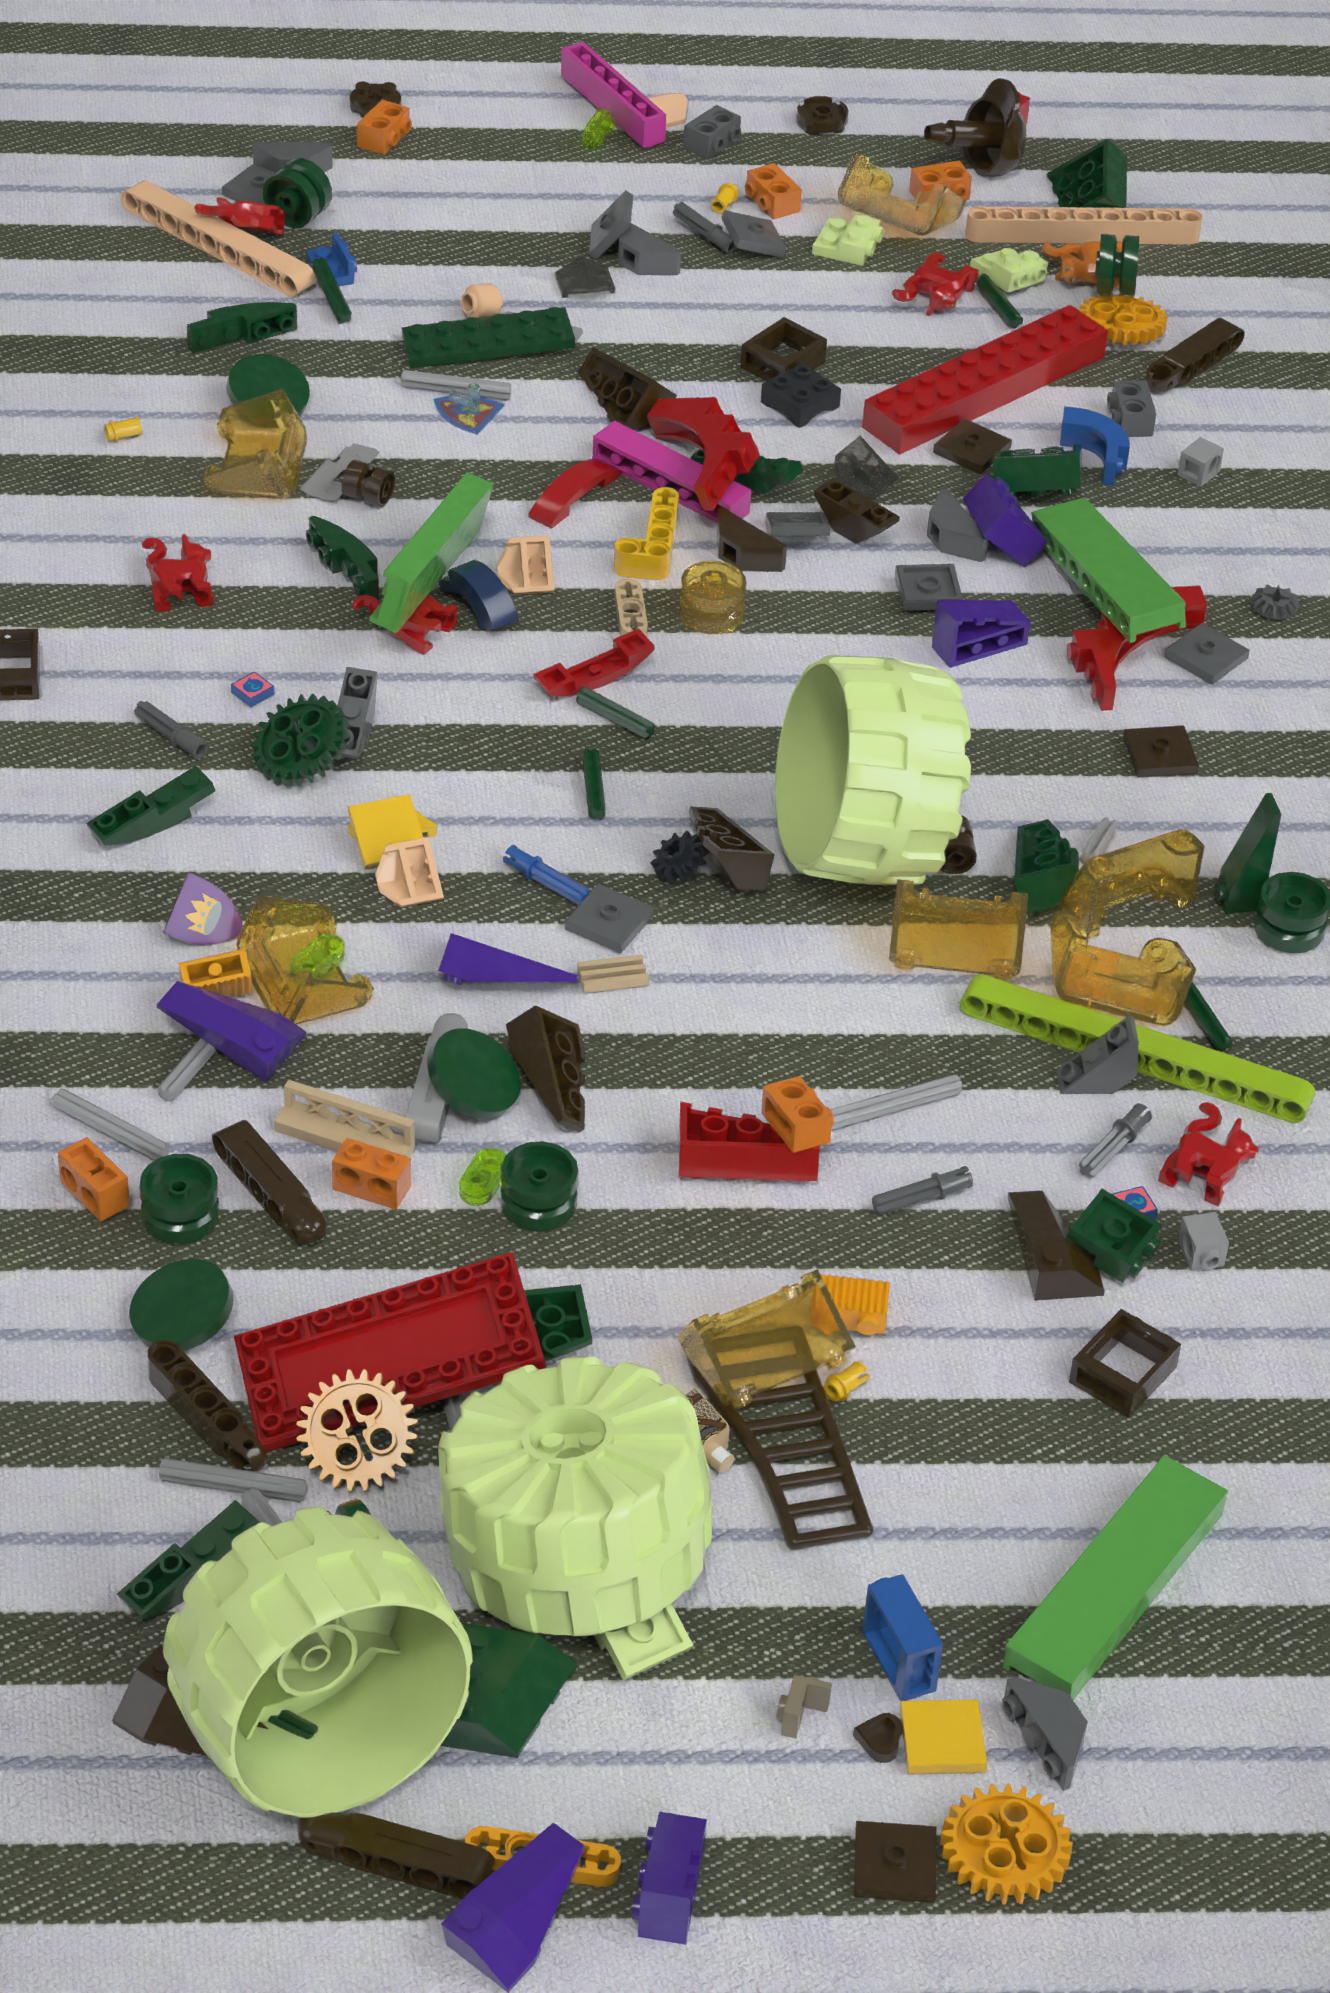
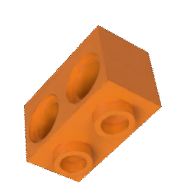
[357,99,412,155]
[909,160,972,208]
[745,163,802,219]
[761,1076,834,1153]
[58,1137,130,1222]
[332,1137,411,1210]

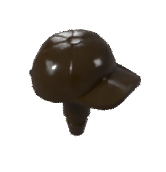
[924,78,1026,177]

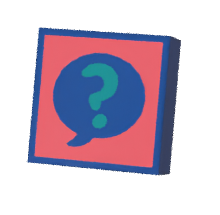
[231,671,275,707]
[1112,1186,1158,1219]

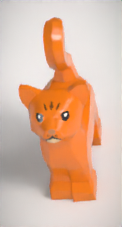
[1042,241,1122,289]

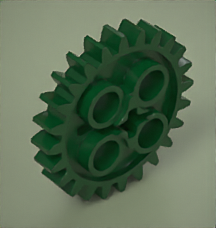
[251,694,351,787]

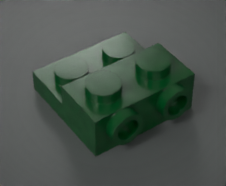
[1066,1188,1162,1283]

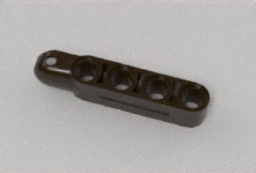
[1146,317,1245,393]
[212,1120,326,1244]
[147,1340,267,1472]
[297,1812,496,1899]

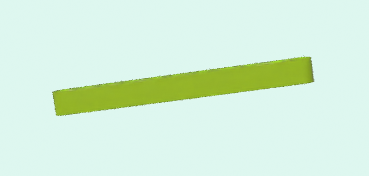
[960,974,1316,1123]

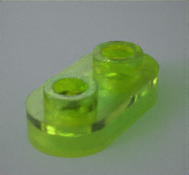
[582,108,615,149]
[291,934,345,985]
[459,1148,506,1206]

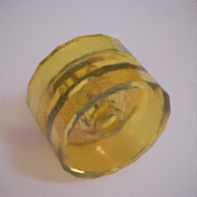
[679,561,747,634]

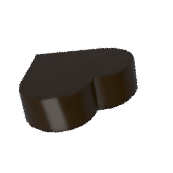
[853,1713,902,1763]

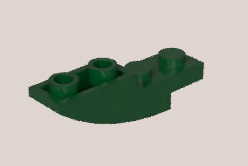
[187,302,297,353]
[690,449,803,493]
[306,516,379,601]
[86,766,215,845]
[117,1500,260,1620]

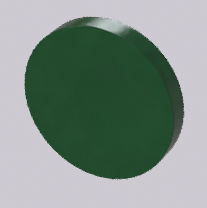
[227,354,310,425]
[427,1028,520,1119]
[129,1259,234,1351]

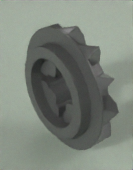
[1251,584,1299,619]

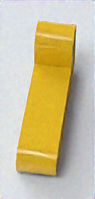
[614,487,679,580]

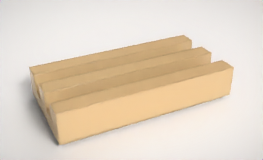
[577,955,649,993]

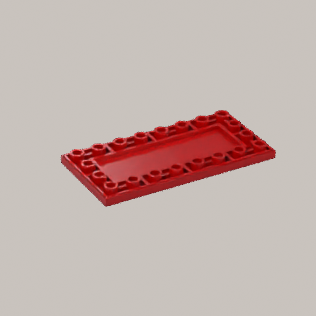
[234,1252,547,1452]

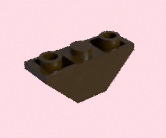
[814,478,900,544]
[717,507,787,572]

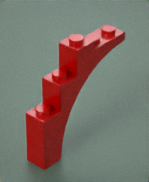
[647,397,760,510]
[1067,585,1207,711]

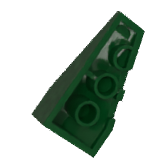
[1214,793,1282,914]
[1014,819,1079,913]

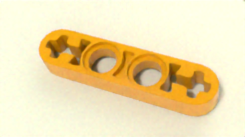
[465,1826,621,1887]

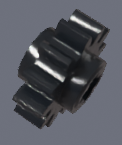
[650,831,708,885]

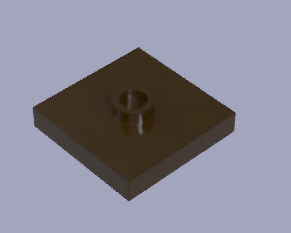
[933,418,1012,474]
[1123,725,1199,778]
[854,1820,937,1903]

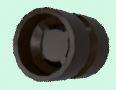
[342,459,395,507]
[940,815,977,874]

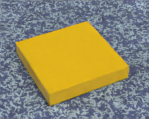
[347,794,423,869]
[900,1699,987,1774]

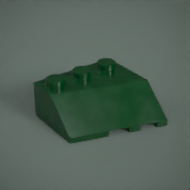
[1046,139,1127,208]
[992,444,1082,497]
[524,1284,593,1362]
[440,1623,577,1758]

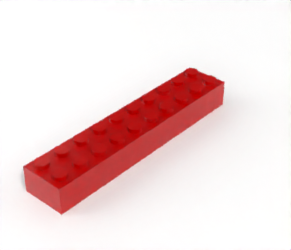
[862,305,1108,455]

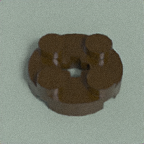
[350,81,401,118]
[797,96,849,135]

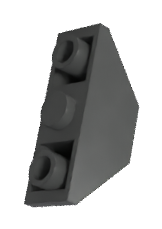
[253,142,333,172]
[617,223,681,276]
[927,488,989,562]
[337,667,378,759]
[1056,1015,1139,1094]
[1002,1677,1088,1791]

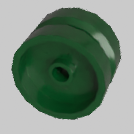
[263,158,332,229]
[1095,234,1139,296]
[1254,872,1330,953]
[500,1141,579,1231]
[139,1154,219,1244]

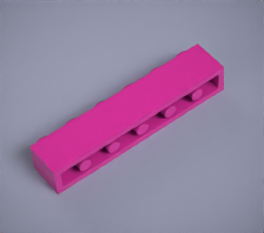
[561,42,667,148]
[592,421,751,523]

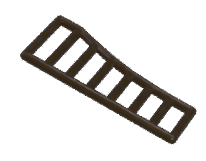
[685,1328,874,1550]

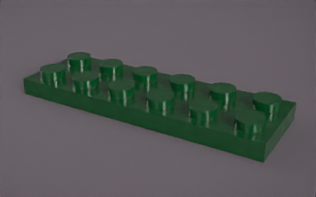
[401,307,575,369]

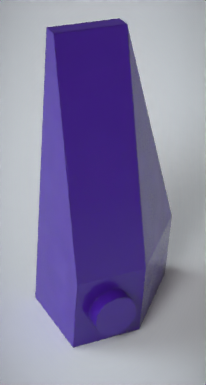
[438,933,578,985]
[156,981,307,1082]
[441,1822,585,1993]

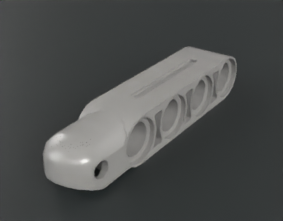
[406,1013,468,1143]

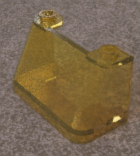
[837,152,966,236]
[203,388,307,499]
[1058,829,1205,940]
[889,879,1028,981]
[236,896,374,1025]
[1050,910,1197,1026]
[677,1269,856,1410]

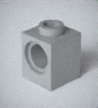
[1178,437,1224,486]
[1178,1212,1229,1271]

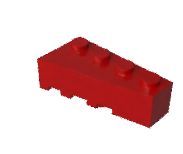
[678,1101,820,1182]

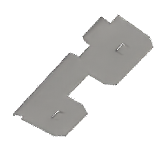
[300,443,379,501]

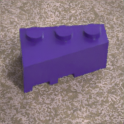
[963,473,1048,567]
[932,600,1030,668]
[632,1811,707,1945]

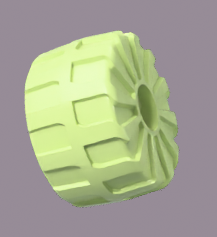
[775,655,971,885]
[438,1357,712,1636]
[163,1507,473,1818]

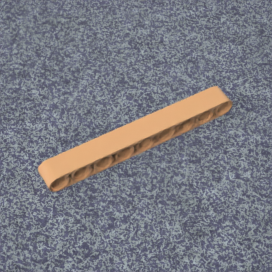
[121,180,316,297]
[965,207,1203,245]

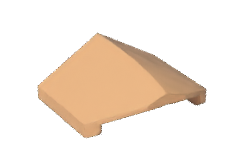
[647,93,688,128]
[497,535,555,595]
[375,837,444,908]

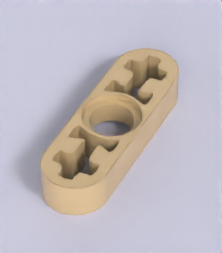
[614,579,648,637]

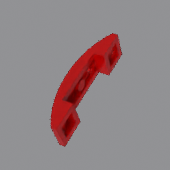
[528,459,622,529]
[534,628,655,696]

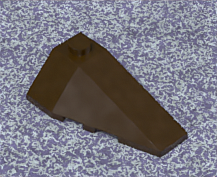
[579,347,677,430]
[689,806,775,893]
[506,1005,586,1132]
[1008,1190,1105,1301]
[112,1644,268,1756]

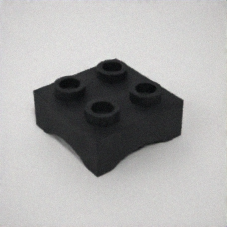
[761,363,841,428]

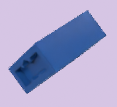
[862,1574,943,1702]

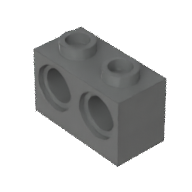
[683,105,741,159]
[1107,380,1156,437]

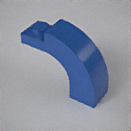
[1060,406,1130,486]

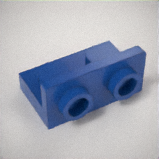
[306,233,357,287]

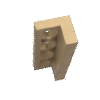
[274,1080,415,1157]

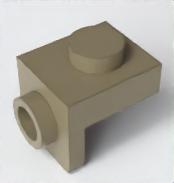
[776,1675,832,1739]

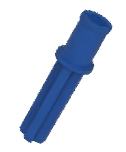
[503,845,589,905]

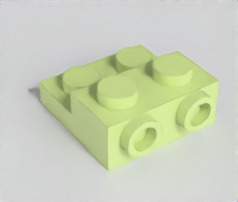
[812,214,884,266]
[970,248,1049,293]
[594,1603,693,1681]

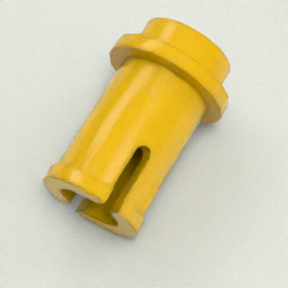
[710,183,739,214]
[104,416,142,443]
[824,1361,870,1402]

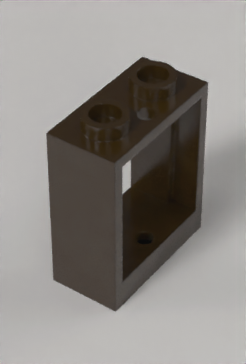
[740,317,827,381]
[0,628,40,700]
[1069,1309,1181,1418]

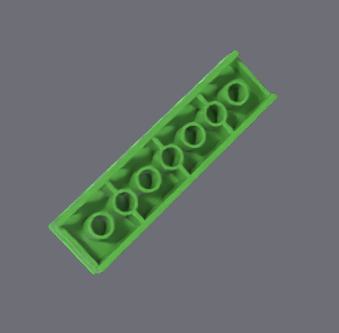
[369,472,494,634]
[1031,497,1186,643]
[1003,1455,1229,1700]

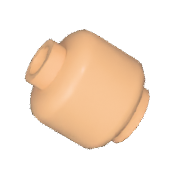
[461,283,503,318]

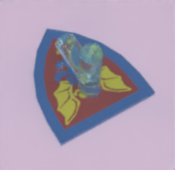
[434,383,505,435]

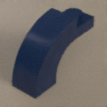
[439,560,519,630]

